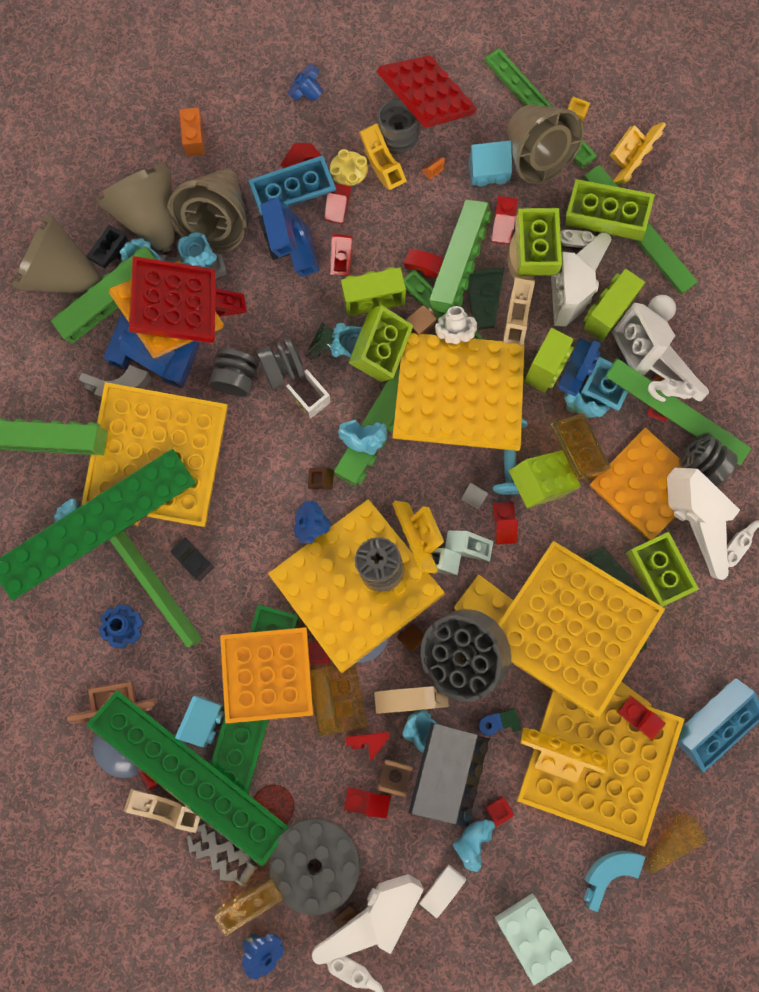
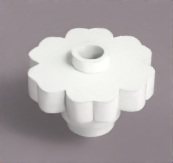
[435,306,477,344]

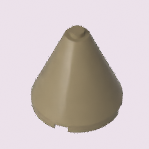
[95,162,175,253]
[167,169,247,253]
[11,213,102,293]

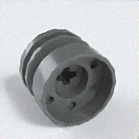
[378,98,419,154]
[256,337,305,390]
[208,348,259,397]
[679,433,738,486]
[355,537,405,592]

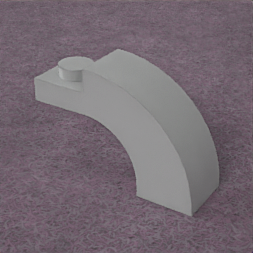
[79,365,152,400]

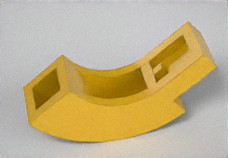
[359,123,407,190]

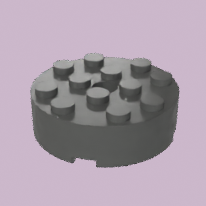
[421,609,511,702]
[269,817,360,915]

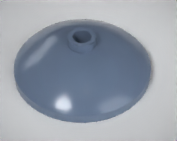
[93,734,139,778]

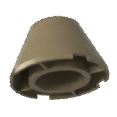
[506,104,584,184]

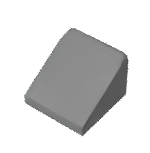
[462,483,488,509]

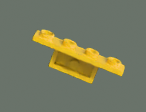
[609,122,666,185]
[392,500,444,574]
[521,727,607,783]

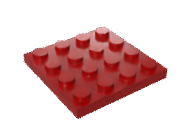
[377,55,477,128]
[129,256,215,343]

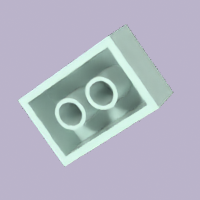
[495,894,572,985]

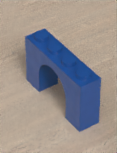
[260,198,320,277]
[103,314,200,388]
[118,330,175,376]

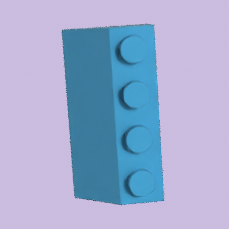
[248,156,336,215]
[677,678,759,773]

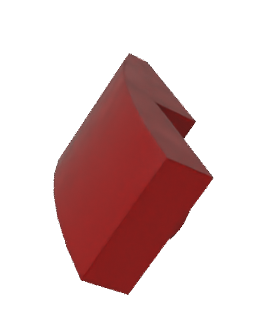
[403,249,444,277]

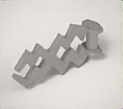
[187,824,258,887]

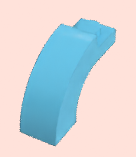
[584,851,645,912]

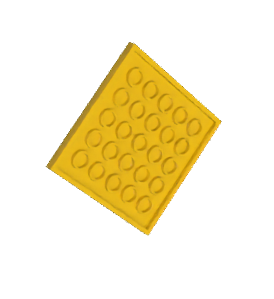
[393,333,524,451]
[81,382,228,527]
[268,499,445,673]
[498,541,665,719]
[517,690,684,847]

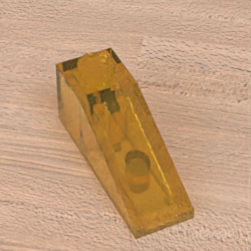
[644,813,708,875]
[214,879,284,936]

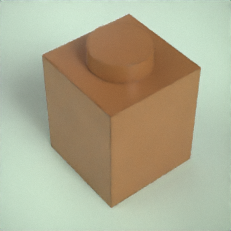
[405,305,437,335]

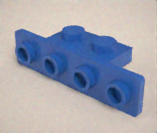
[557,338,601,396]

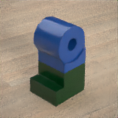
[478,709,521,736]

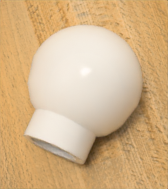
[648,295,676,321]

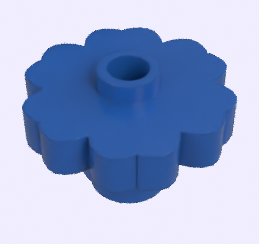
[288,63,323,101]
[294,501,330,544]
[99,604,144,648]
[241,932,285,980]

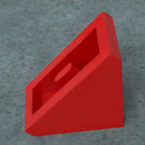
[281,143,322,168]

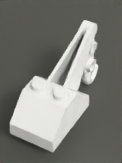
[551,229,612,327]
[612,303,709,402]
[667,468,759,580]
[312,874,424,992]

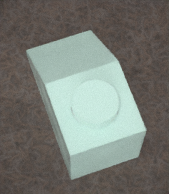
[445,531,493,562]
[431,548,461,575]

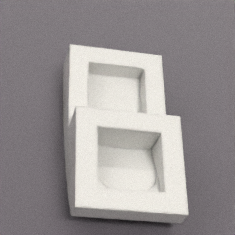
[419,865,466,918]

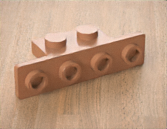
[67,681,158,724]

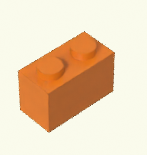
[179,107,205,156]

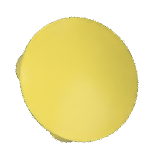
[330,149,368,186]

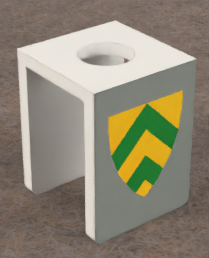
[286,370,331,419]

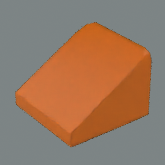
[421,157,445,179]

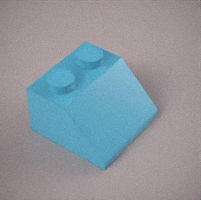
[468,140,512,187]
[581,357,628,411]
[175,696,225,747]

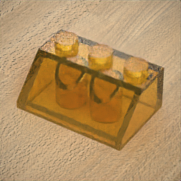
[550,413,611,482]
[310,664,368,737]

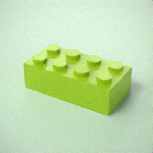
[565,179,655,241]

